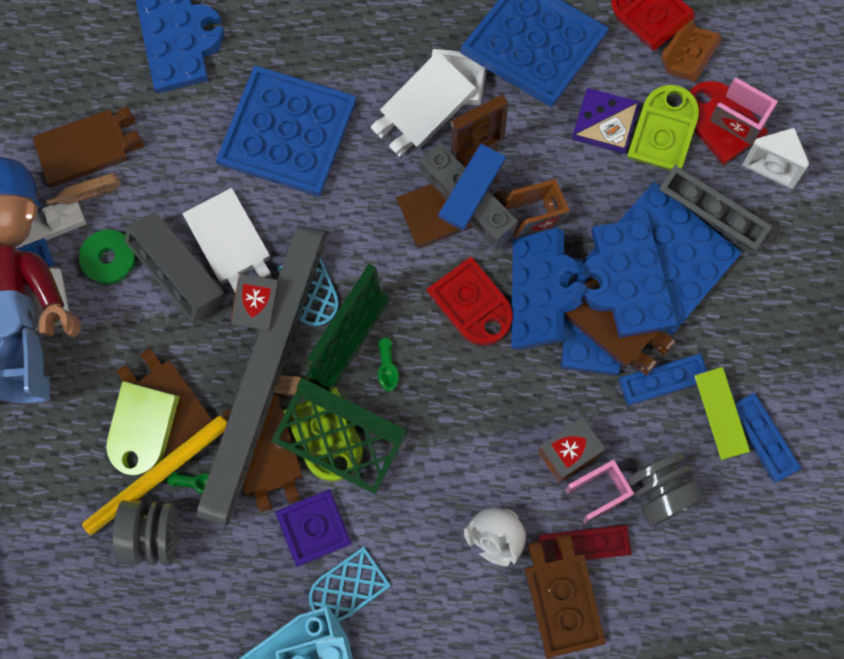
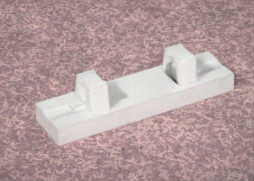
[15,202,87,248]

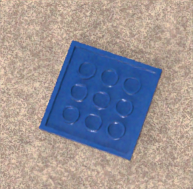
[460,0,609,108]
[216,65,357,197]
[584,182,742,335]

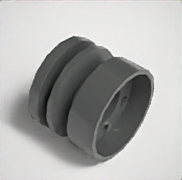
[627,452,707,527]
[113,500,180,566]

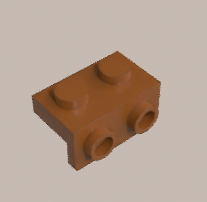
[661,19,722,82]

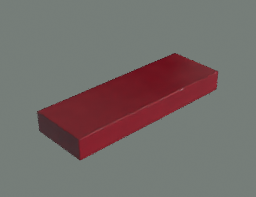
[538,525,632,562]

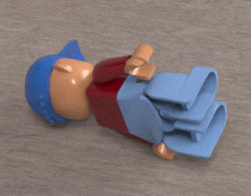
[0,157,81,403]

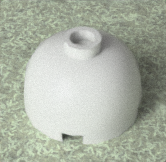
[464,508,526,566]

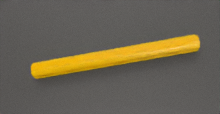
[82,416,228,535]

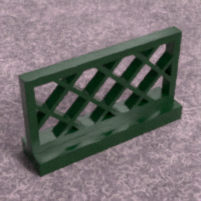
[305,264,390,392]
[271,377,409,495]

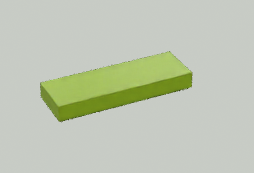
[694,367,750,460]

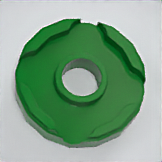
[79,229,137,285]

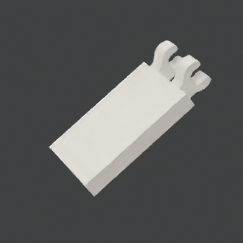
[370,51,477,157]
[182,188,273,292]

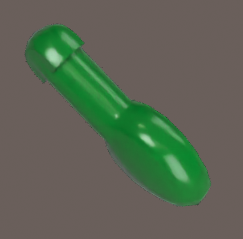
[377,337,399,392]
[167,472,210,494]

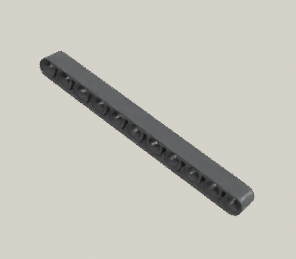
[197,225,326,526]

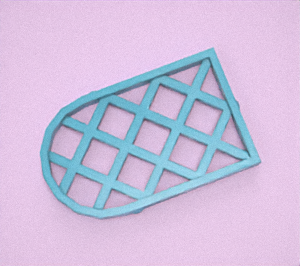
[277,258,339,327]
[309,547,391,622]

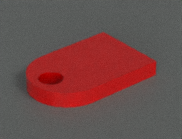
[611,0,695,52]
[689,81,768,166]
[426,257,512,346]

